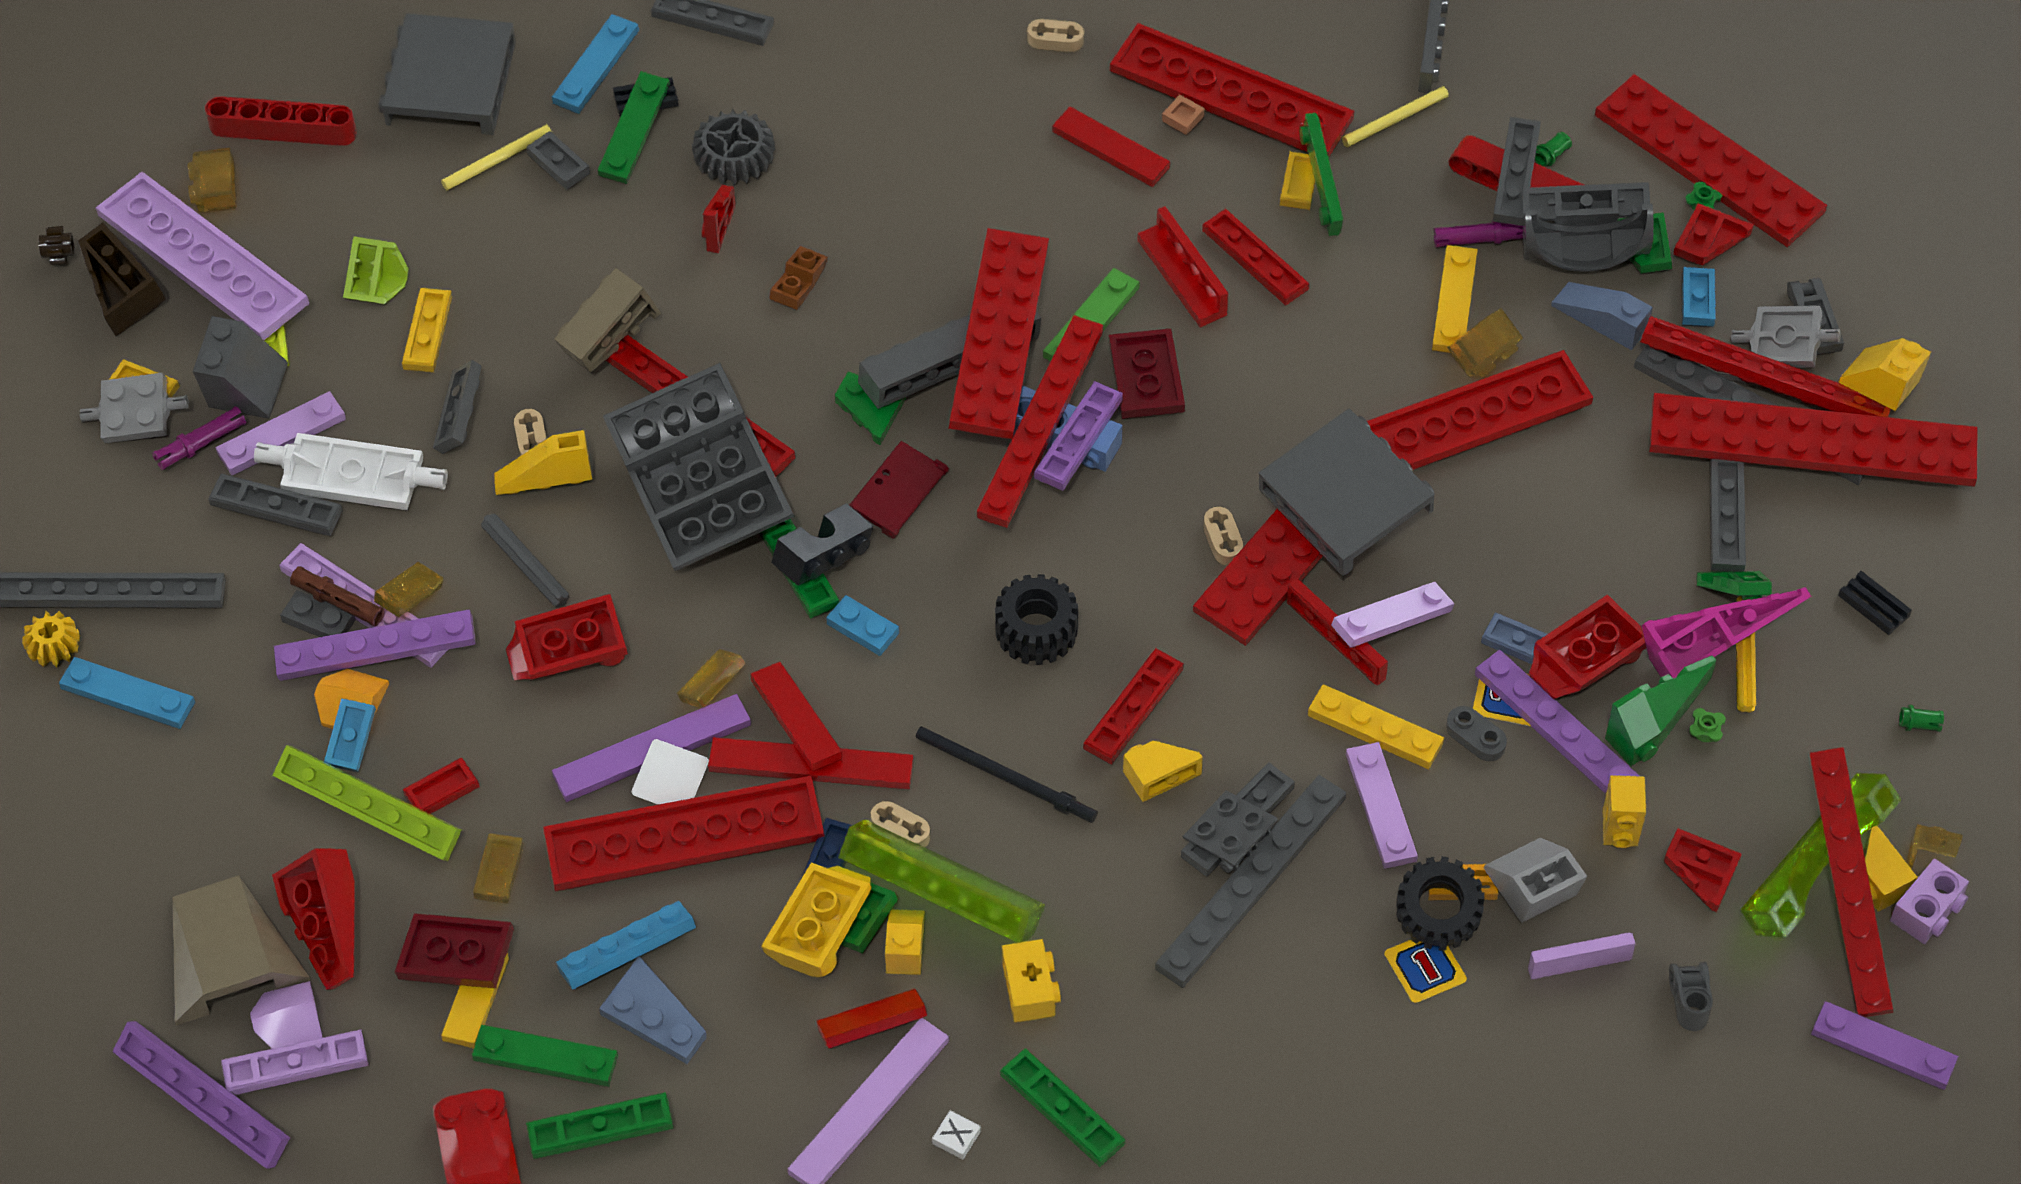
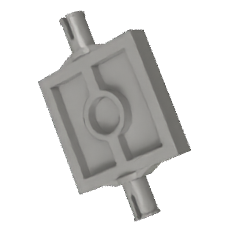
[1731,306,1841,368]
[79,372,189,443]

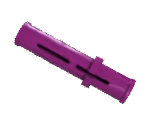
[1433,220,1523,248]
[152,406,246,470]

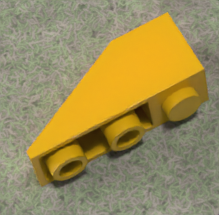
[494,430,592,495]

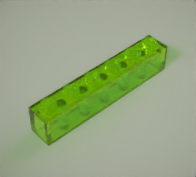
[838,819,1045,943]

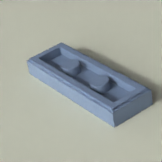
[1481,612,1547,664]

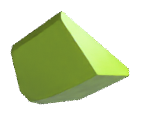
[343,236,409,305]

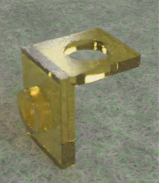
[1907,824,1963,869]

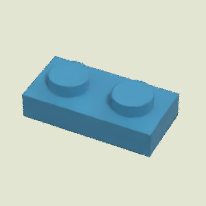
[1682,267,1716,327]
[826,595,899,656]
[324,698,376,772]

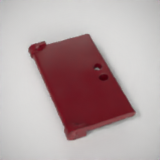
[849,441,949,539]

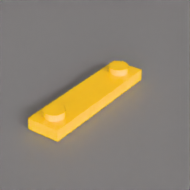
[1432,245,1478,354]

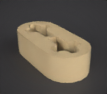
[1027,19,1084,52]
[514,409,546,456]
[1203,507,1243,566]
[871,801,930,851]

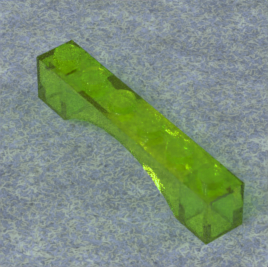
[1740,773,1902,938]

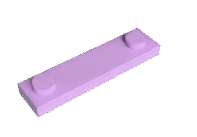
[215,391,346,476]
[1331,582,1454,648]
[1346,742,1418,869]
[221,1030,368,1095]

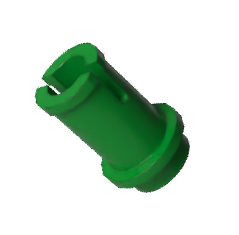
[1535,132,1572,167]
[1899,704,1944,732]

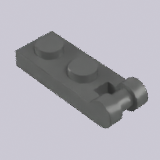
[1787,278,1844,354]

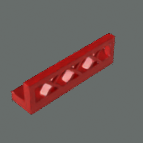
[1137,206,1228,328]

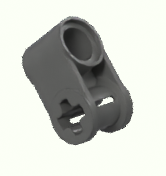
[1669,962,1713,1031]

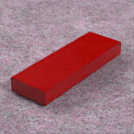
[816,988,927,1048]

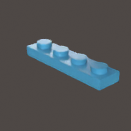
[556,901,696,990]

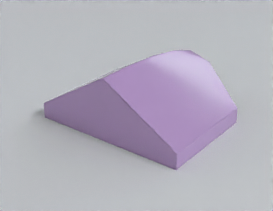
[250,981,323,1049]

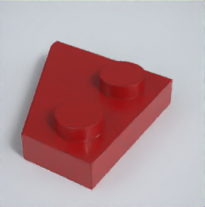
[701,185,736,254]
[1673,203,1754,266]
[1664,828,1742,913]

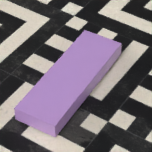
[1528,932,1636,979]

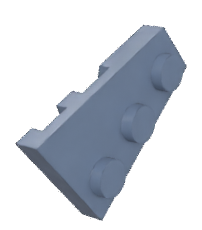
[599,956,707,1064]

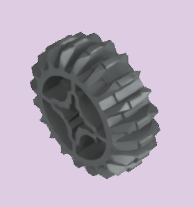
[692,109,775,186]

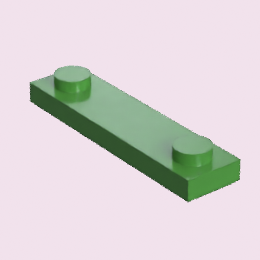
[1043,268,1140,361]

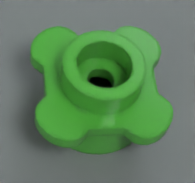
[1689,708,1726,742]

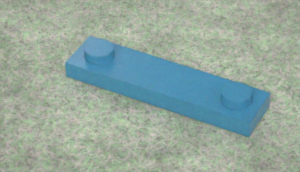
[552,14,639,114]
[59,657,195,729]

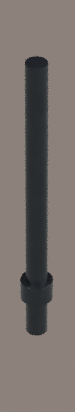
[916,726,1098,823]

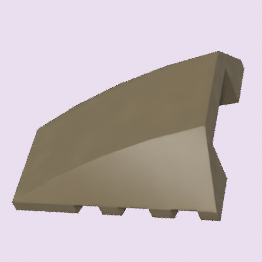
[172,875,311,1026]

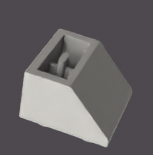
[1484,838,1587,923]

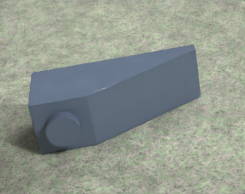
[1551,282,1653,350]

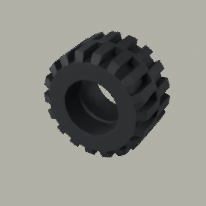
[995,574,1078,665]
[1396,856,1485,951]

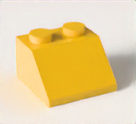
[1838,338,1931,411]

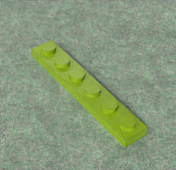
[272,745,462,861]

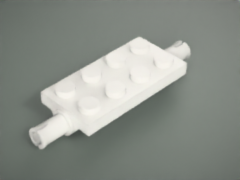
[254,433,448,510]

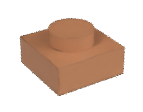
[1162,95,1205,135]

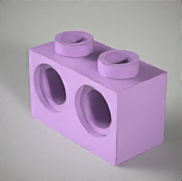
[1890,858,1969,945]

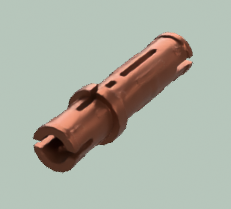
[290,566,385,627]

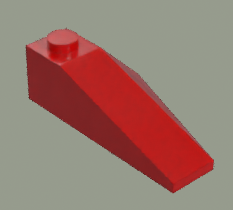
[272,848,355,990]

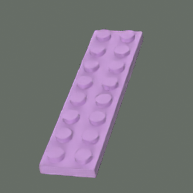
[96,172,309,340]

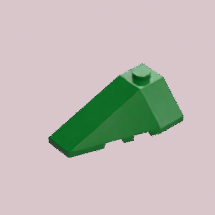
[1605,655,1716,767]

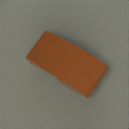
[769,246,828,310]

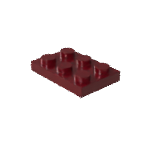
[1109,328,1185,419]
[395,913,514,989]

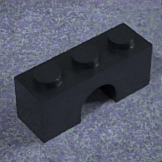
[771,503,873,586]

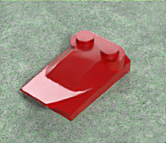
[505,594,628,680]
[1529,594,1647,699]
[433,1089,521,1184]

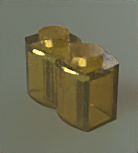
[188,148,236,213]
[1447,308,1523,378]

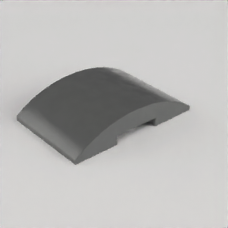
[603,363,794,571]

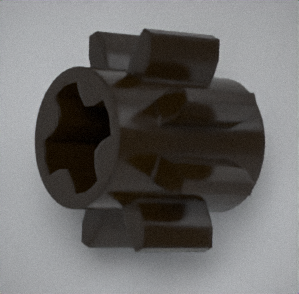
[39,226,75,265]

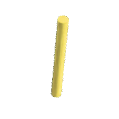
[1342,86,1449,148]
[441,124,552,191]

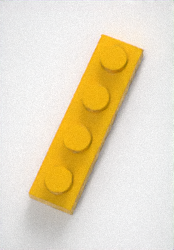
[1308,684,1444,770]

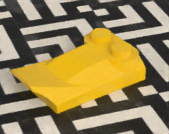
[761,863,872,977]

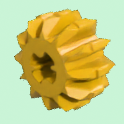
[22,611,80,668]

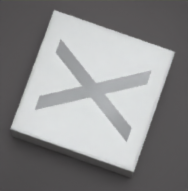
[932,1111,981,1160]

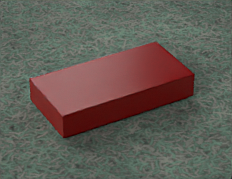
[402,757,479,814]

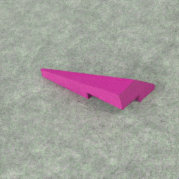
[1642,587,1812,678]

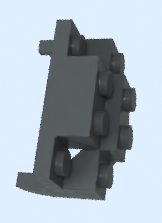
[1522,182,1653,271]

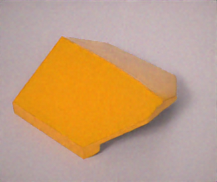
[314,669,389,729]

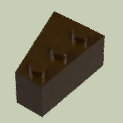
[78,222,166,337]

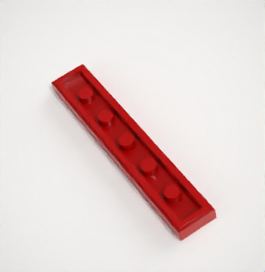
[708,737,914,790]

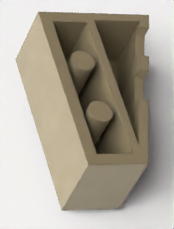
[554,268,661,372]

